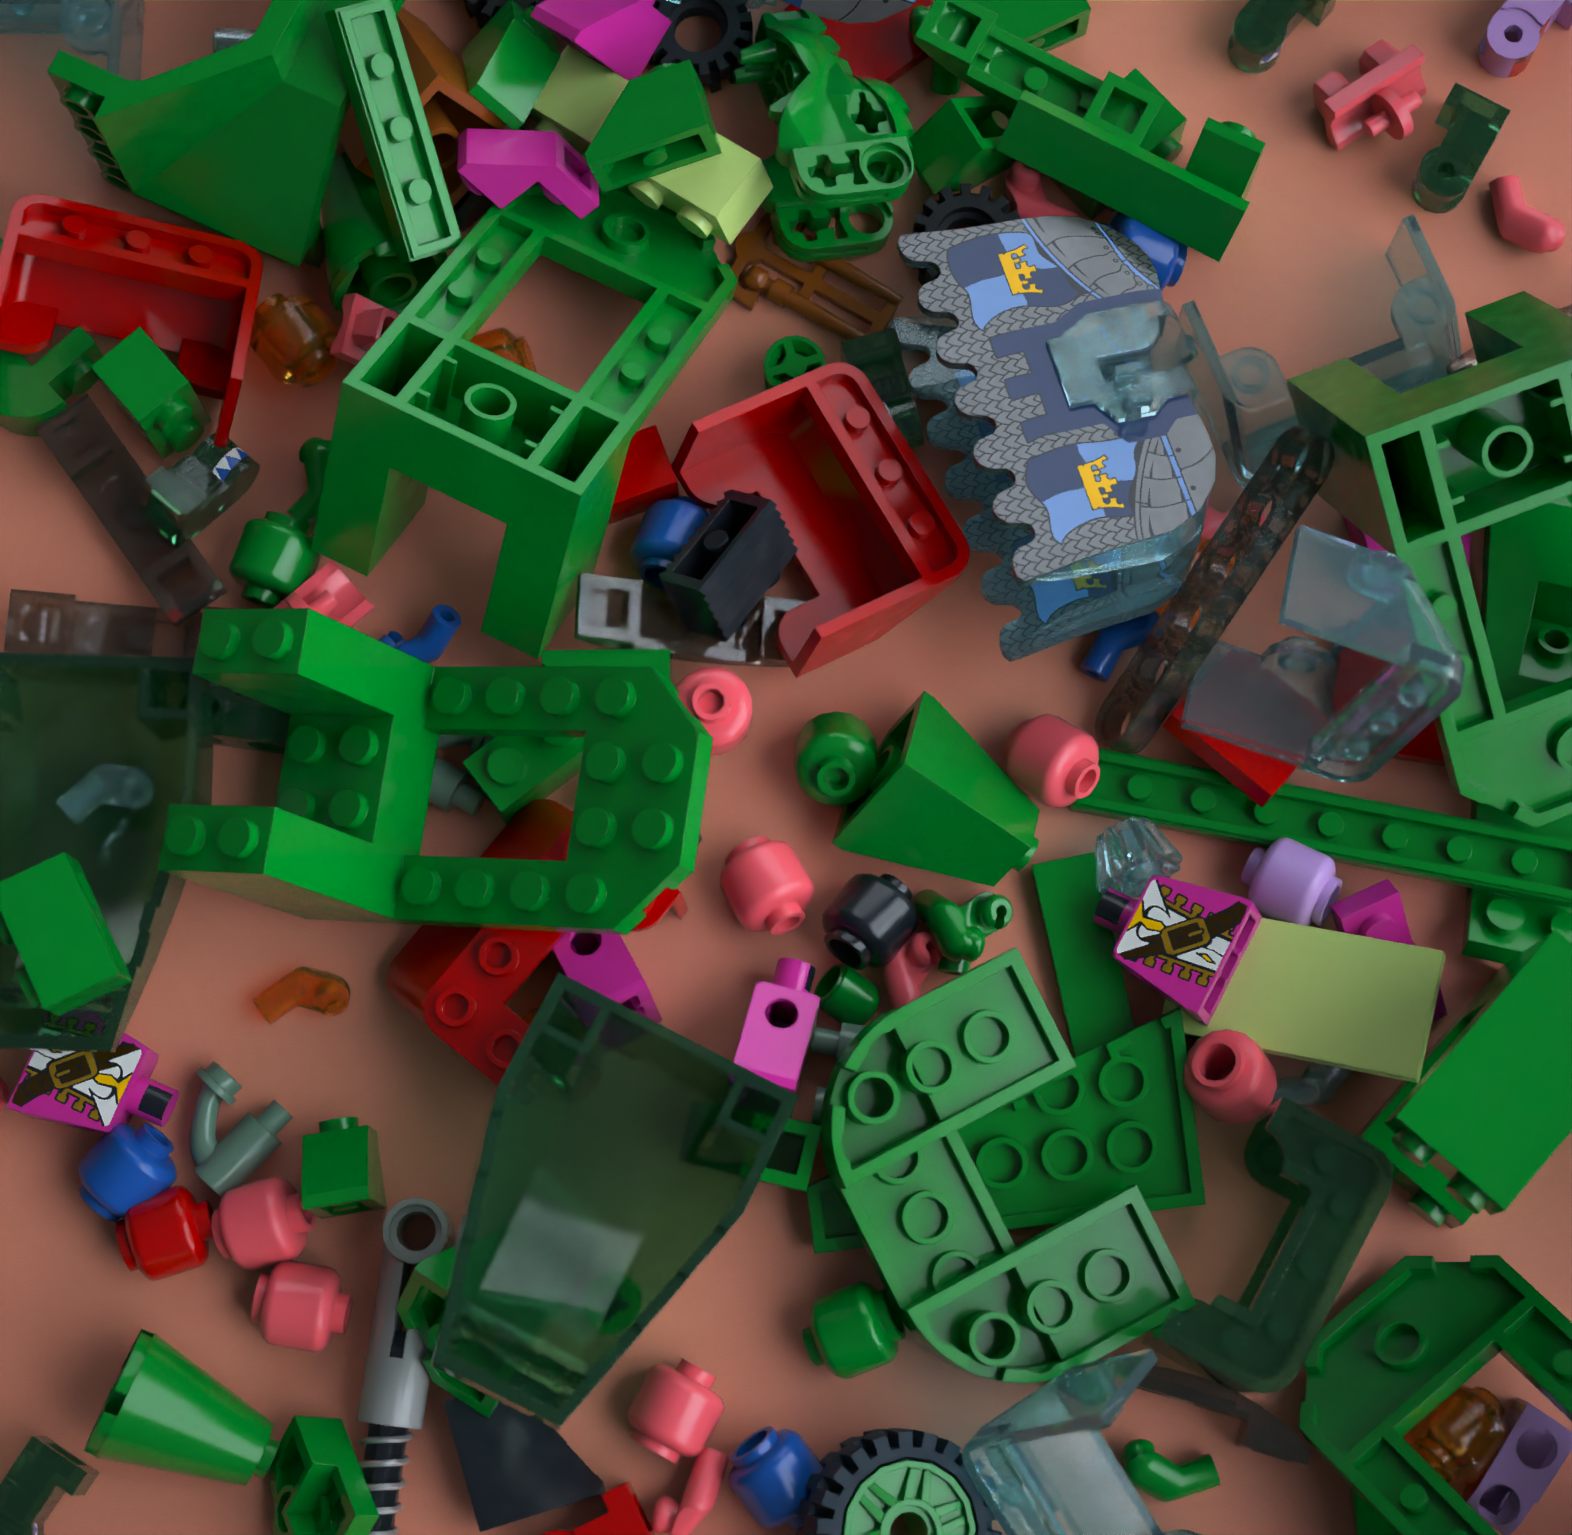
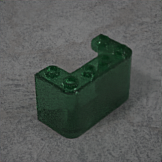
[1141,1096,1394,1396]

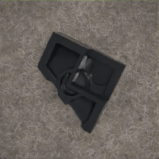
[443,1383,606,1532]

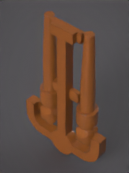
[731,212,903,350]

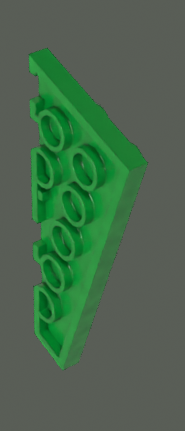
[807,1007,1206,1254]

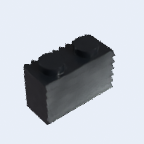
[659,489,798,642]

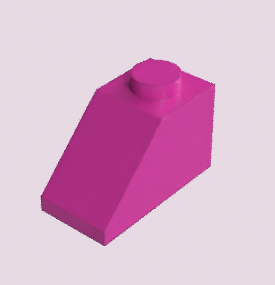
[530,0,672,81]

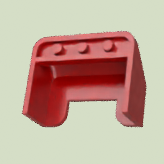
[672,362,970,678]
[387,799,688,1108]

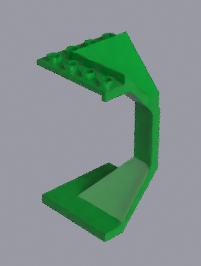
[47,0,405,268]

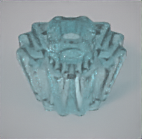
[1095,817,1183,897]

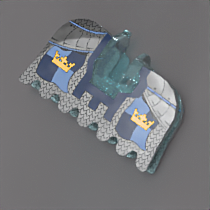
[889,216,1216,662]

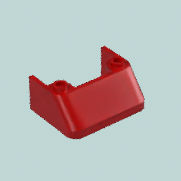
[0,194,263,448]

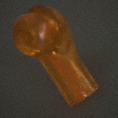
[252,966,350,1025]

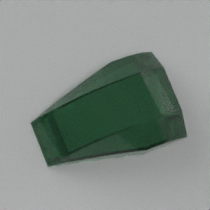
[0,652,213,1052]
[431,972,799,1431]

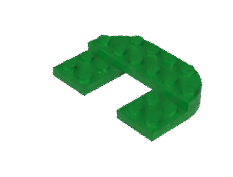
[820,947,1196,1383]

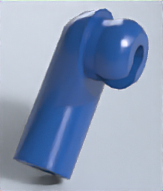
[378,604,462,664]
[1079,611,1170,682]

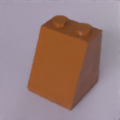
[339,7,521,207]

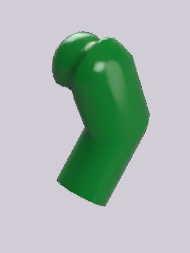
[286,437,331,528]
[938,892,1013,976]

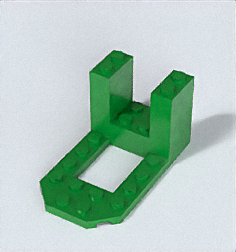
[311,181,738,659]
[1287,291,1572,828]
[157,608,713,935]
[1351,930,1572,1229]
[1299,1255,1572,1535]

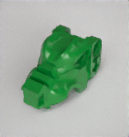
[732,9,915,262]

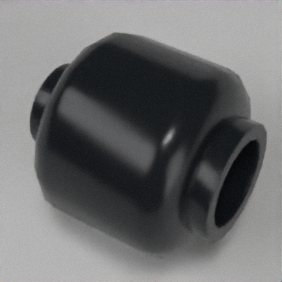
[822,873,918,970]

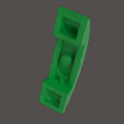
[913,0,1164,147]

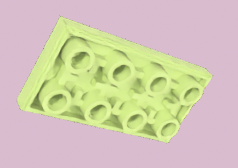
[1162,918,1446,1083]

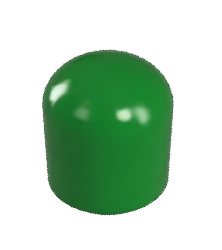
[814,963,880,1025]

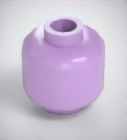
[1241,837,1342,926]

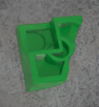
[269,1415,379,1535]

